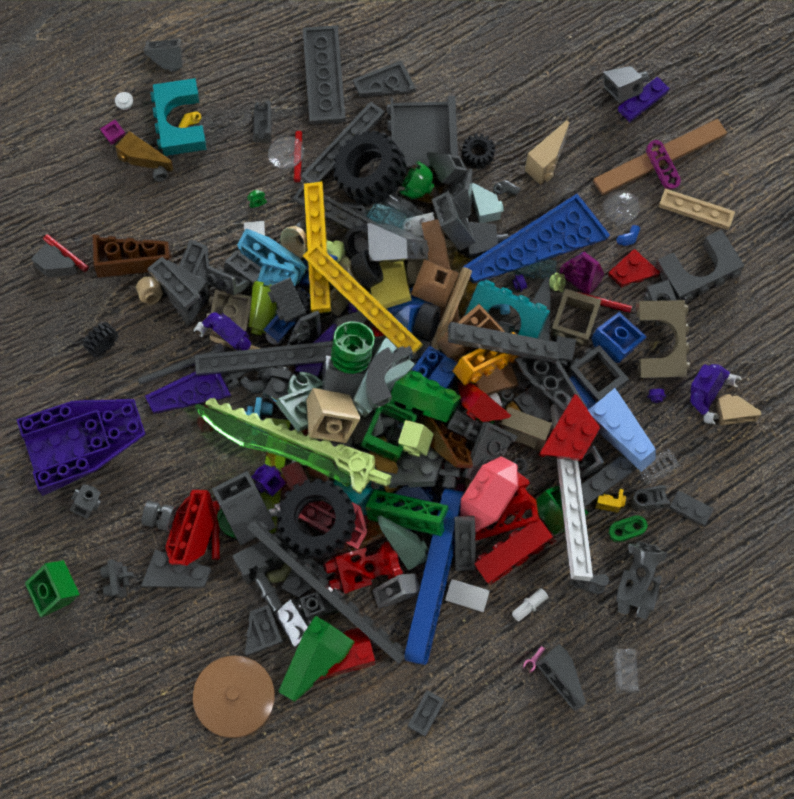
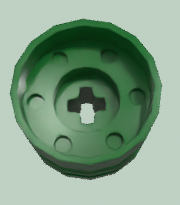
[331,321,375,374]

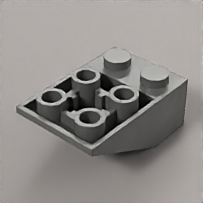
[212,471,276,546]

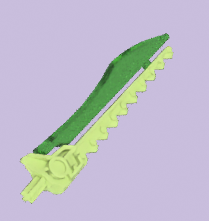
[195,398,392,494]

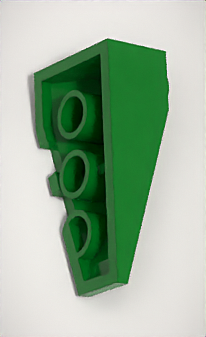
[278,616,355,702]

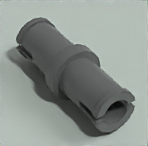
[254,573,283,613]

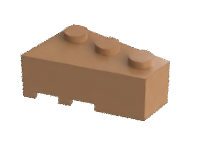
[435,304,505,358]

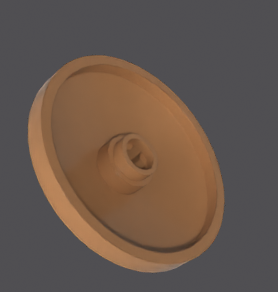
[193,656,275,738]

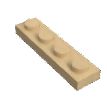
[659,189,735,230]

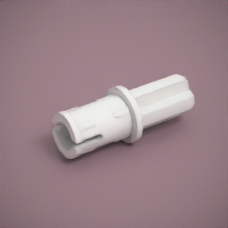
[512,588,548,621]

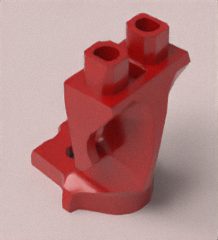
[323,541,403,594]

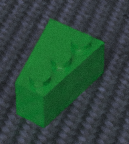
[390,370,461,423]

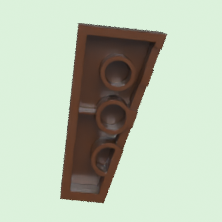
[92,234,172,278]

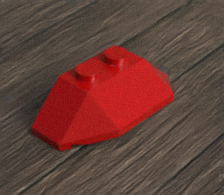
[165,490,216,566]

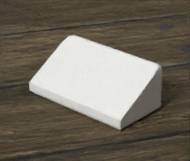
[445,579,490,612]

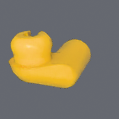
[178,112,202,128]

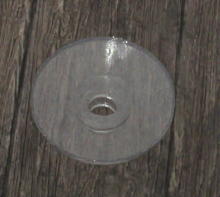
[268,136,304,169]
[603,190,640,224]

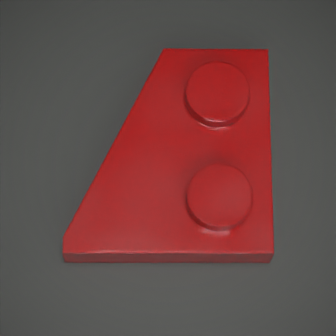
[608,249,660,287]

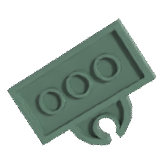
[276,372,322,432]

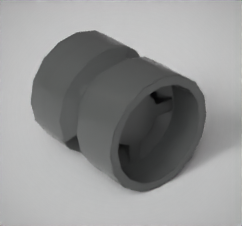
[141,500,176,532]

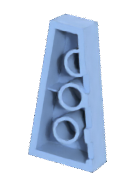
[588,388,656,472]

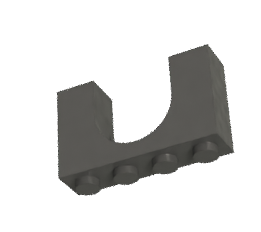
[655,229,745,302]

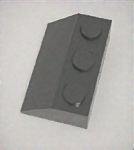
[322,356,372,400]

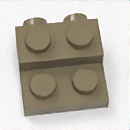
[206,290,252,332]

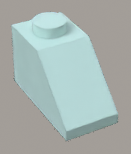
[472,183,504,223]

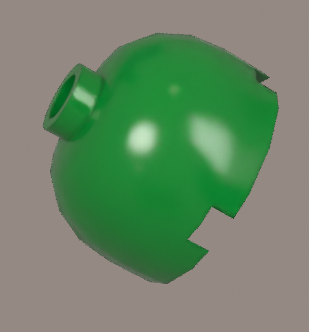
[400,161,434,199]

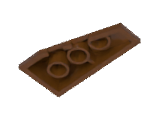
[416,411,473,468]

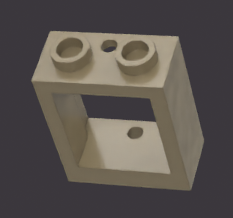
[550,289,601,346]
[498,407,552,452]

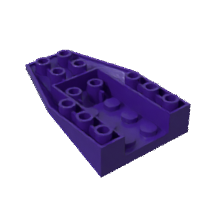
[16,399,146,496]

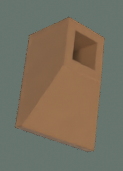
[411,259,459,308]

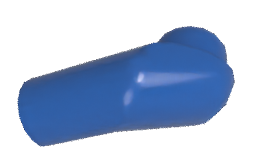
[616,225,640,246]

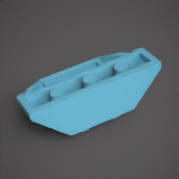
[237,229,307,285]

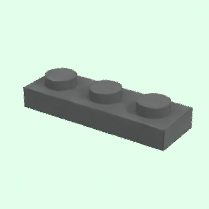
[148,257,200,310]
[454,516,475,571]

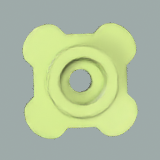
[549,273,566,292]

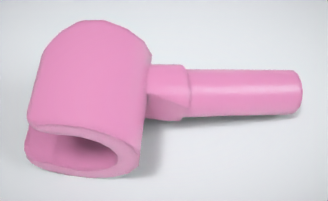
[523,646,545,673]

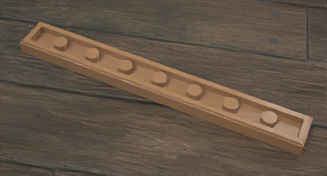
[593,119,727,196]
[421,219,467,363]

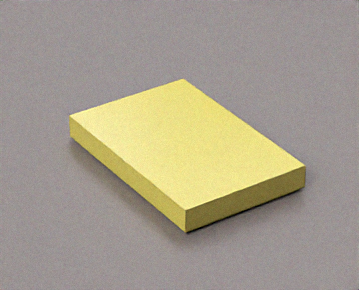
[371,261,412,309]

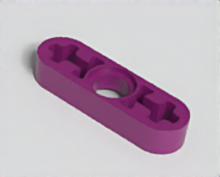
[646,140,681,190]

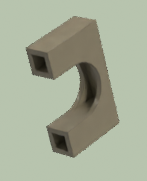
[636,300,690,378]

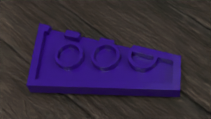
[145,371,231,414]

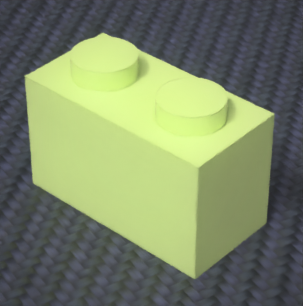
[398,420,434,457]

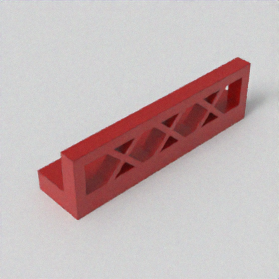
[475,493,539,541]

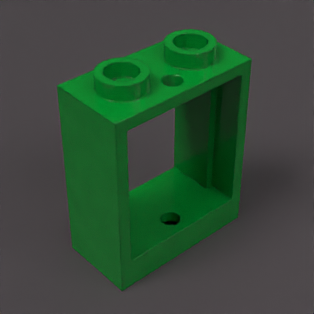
[360,403,417,462]

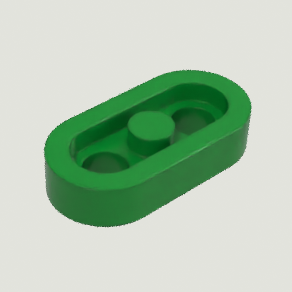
[608,515,647,543]

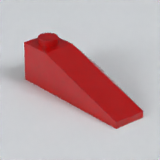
[456,378,511,422]

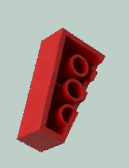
[474,518,557,585]

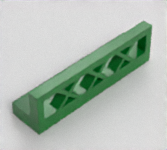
[365,489,449,536]

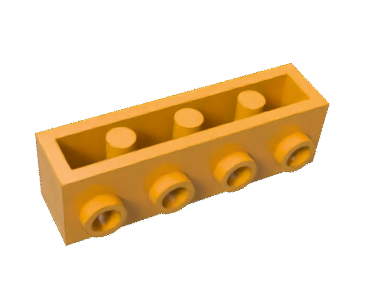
[453,332,520,385]

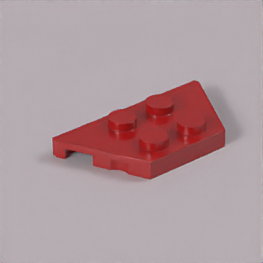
[539,394,600,461]

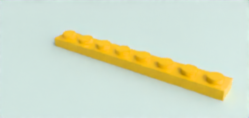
[304,182,331,313]
[303,242,422,355]

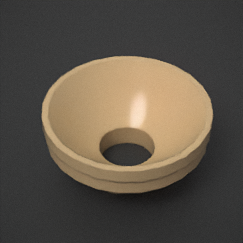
[280,226,308,259]

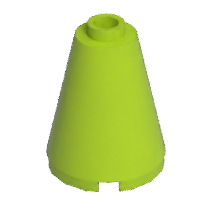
[248,281,277,336]

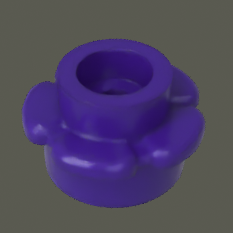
[512,274,527,292]
[647,389,666,403]

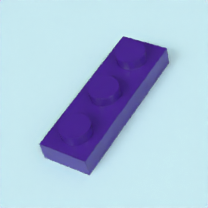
[618,77,670,122]

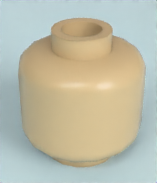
[136,276,163,304]

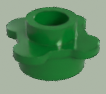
[247,190,267,208]

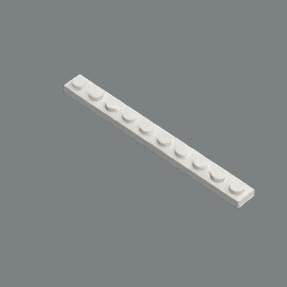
[550,403,593,581]

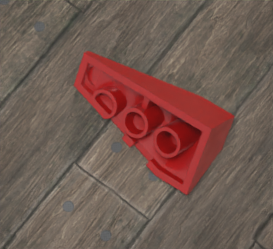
[316,628,375,681]

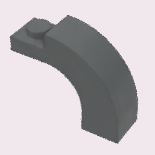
[366,346,413,410]

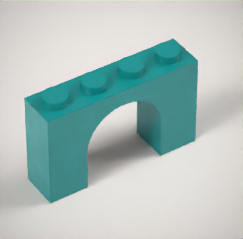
[150,78,207,156]
[464,280,550,339]

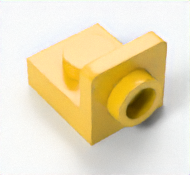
[595,489,626,513]

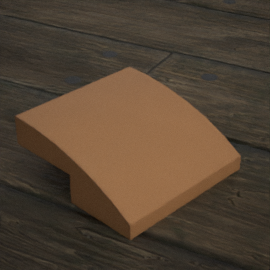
[475,362,519,395]

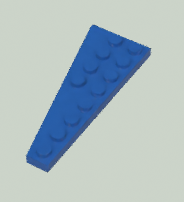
[463,194,610,284]

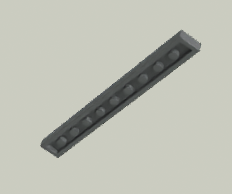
[195,336,386,376]
[247,520,405,664]

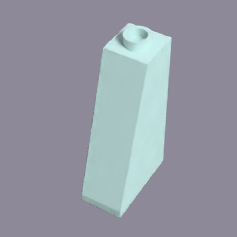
[352,338,415,417]

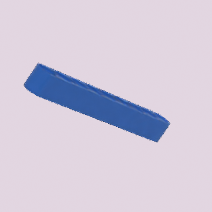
[404,488,465,665]

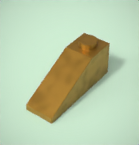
[115,131,173,172]

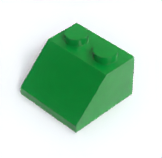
[536,485,589,535]
[25,560,80,618]

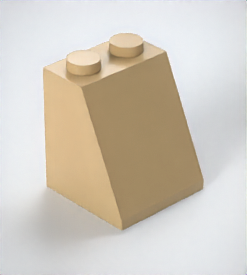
[306,388,360,443]

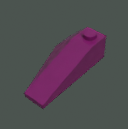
[559,252,604,295]

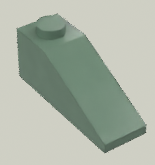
[377,516,429,570]

